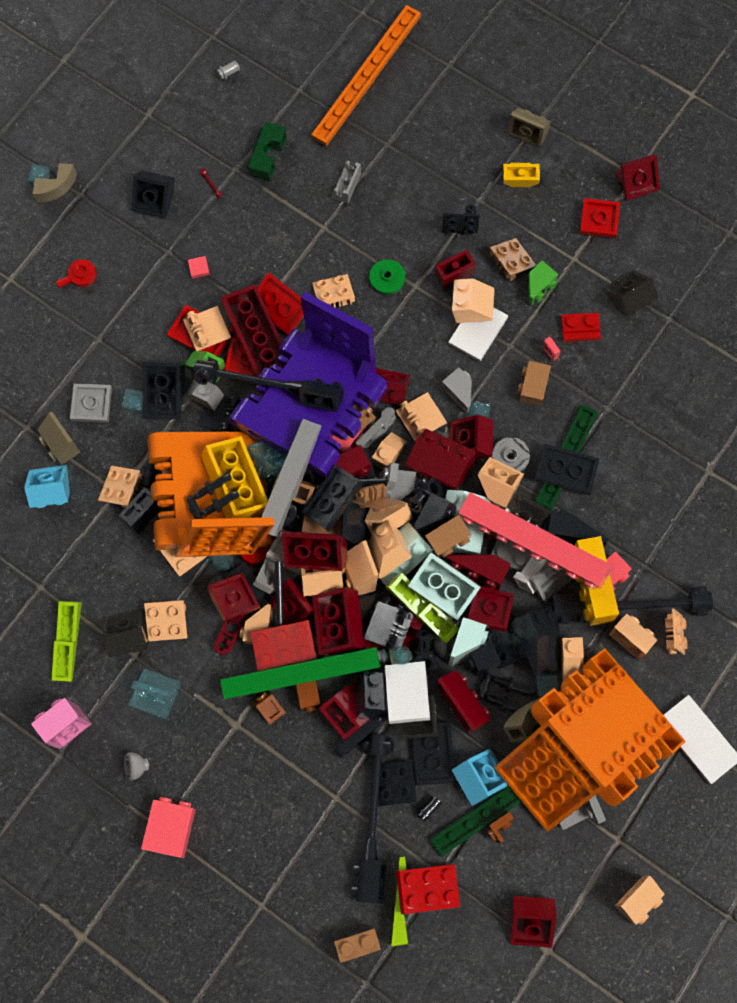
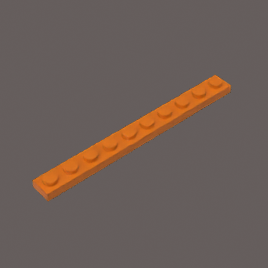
[311,5,421,147]

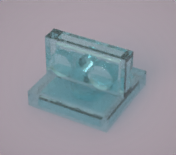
[247,442,287,479]
[129,668,181,720]

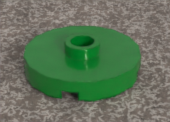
[369,259,405,295]

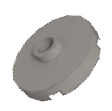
[492,437,530,472]

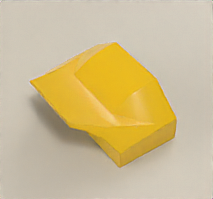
[503,163,540,187]

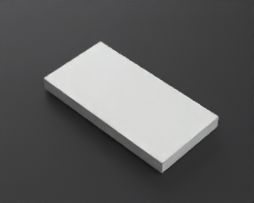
[664,695,737,785]

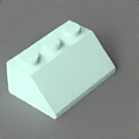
[445,490,491,554]
[379,522,434,586]
[408,552,481,620]
[449,617,488,666]

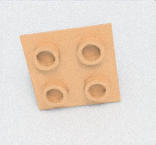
[312,274,355,308]
[183,306,231,352]
[396,392,447,441]
[98,466,142,508]
[144,600,188,641]
[665,609,688,655]

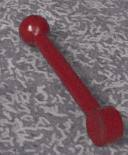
[200,169,222,198]

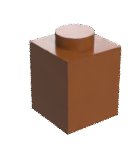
[296,681,321,713]

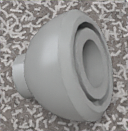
[431,634,455,658]
[124,752,149,781]

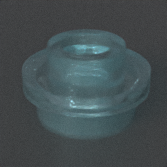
[392,647,412,665]

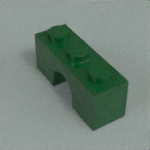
[247,122,287,182]

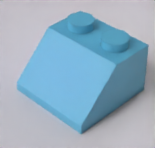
[24,465,70,508]
[452,749,508,806]

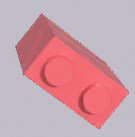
[141,797,196,858]

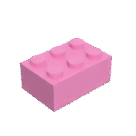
[31,698,92,749]

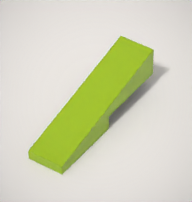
[385,573,459,644]
[52,601,82,682]
[391,857,408,946]

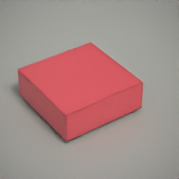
[188,256,210,279]
[543,337,561,361]

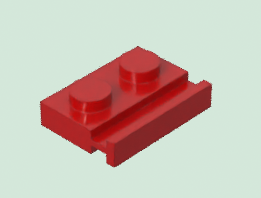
[561,313,601,342]

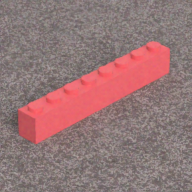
[458,492,613,589]

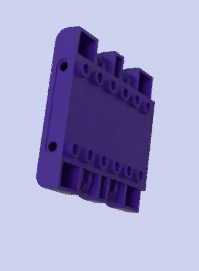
[228,292,388,478]

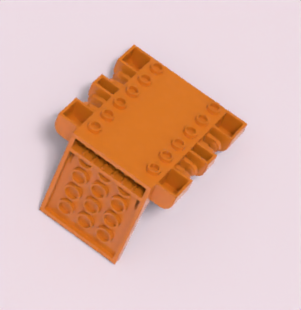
[147,432,274,557]
[494,648,686,832]

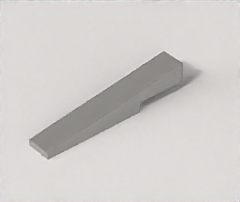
[261,419,322,537]

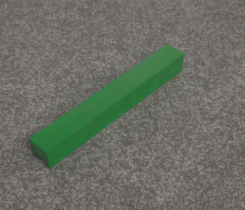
[220,647,381,699]

